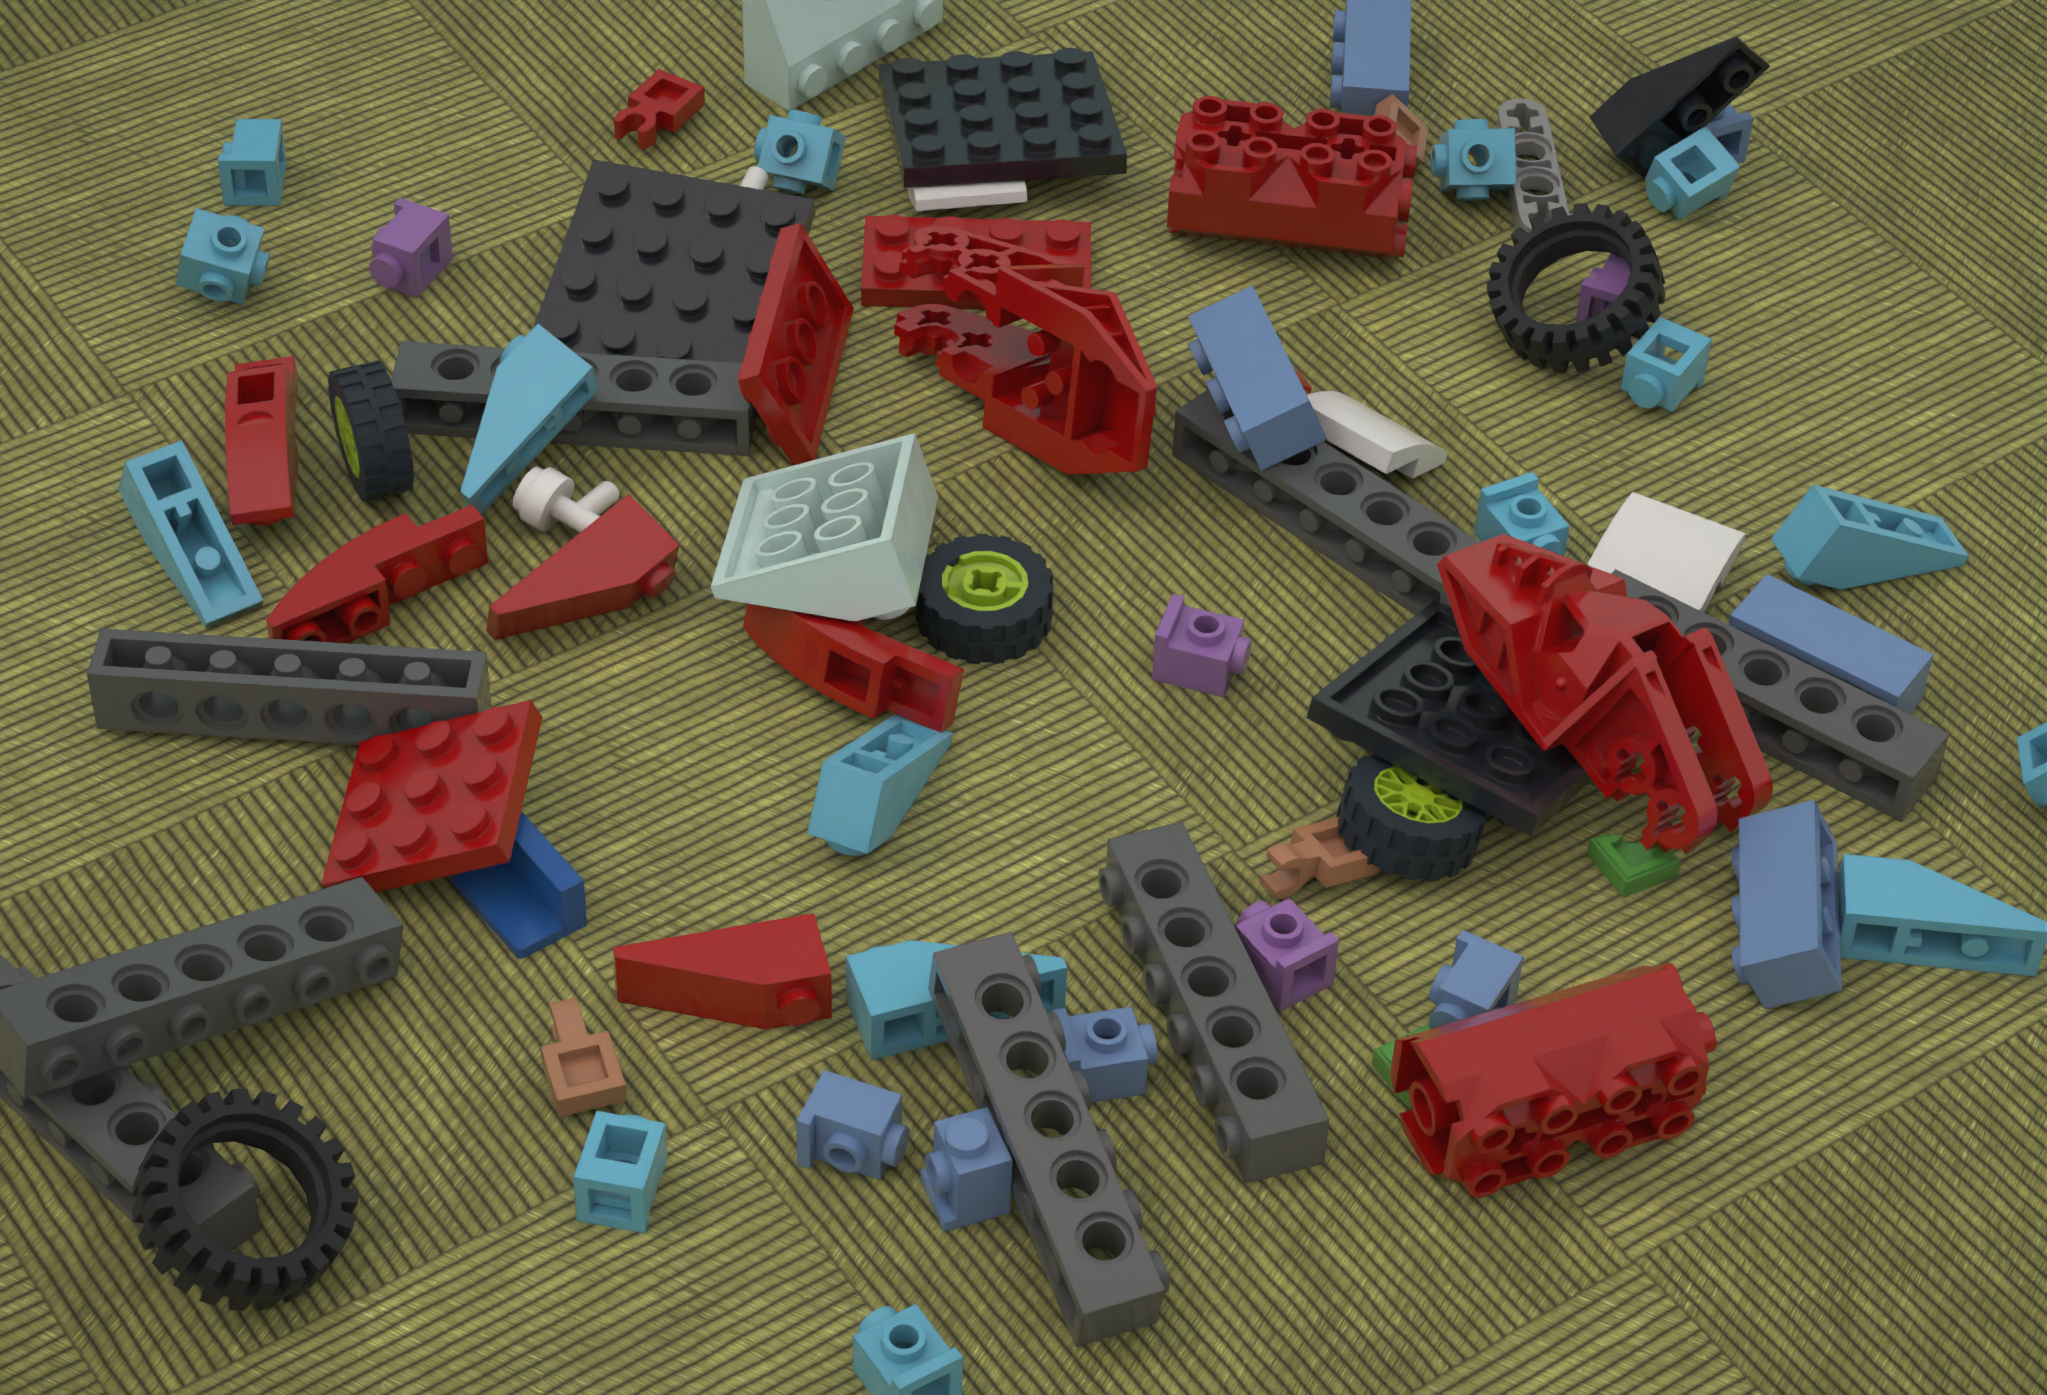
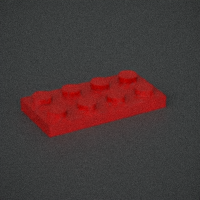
[861,215,1091,309]
[738,223,854,465]

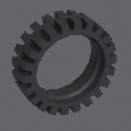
[1487,203,1665,373]
[132,1089,358,1311]

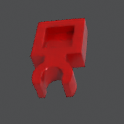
[614,69,705,150]

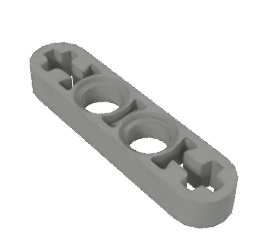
[1496,98,1570,233]

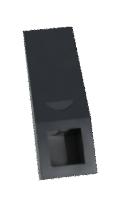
[1589,36,1770,179]

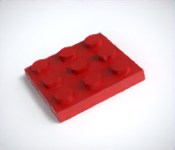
[321,700,543,893]

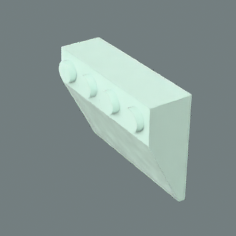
[742,0,943,111]
[711,433,938,622]

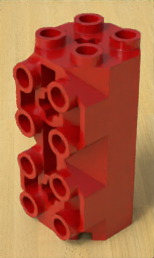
[1167,96,1418,258]
[1390,963,1717,1198]

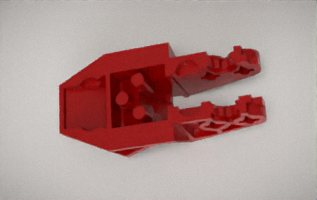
[894,226,1157,475]
[1437,534,1773,854]

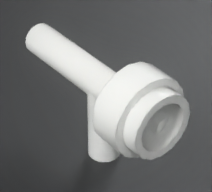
[513,466,619,532]

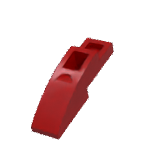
[225,356,299,526]
[266,505,488,643]
[743,603,964,733]

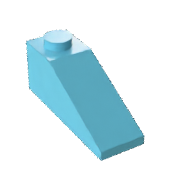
[460,324,599,515]
[118,440,264,628]
[1771,485,1969,590]
[807,714,953,855]
[1838,854,2047,977]
[846,940,1067,1060]

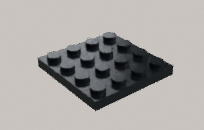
[879,48,1127,188]
[534,159,816,363]
[1307,600,1592,836]

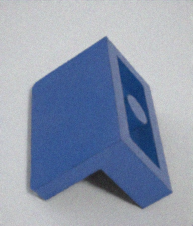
[450,811,587,959]

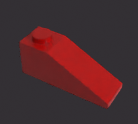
[486,494,680,640]
[613,913,832,1030]

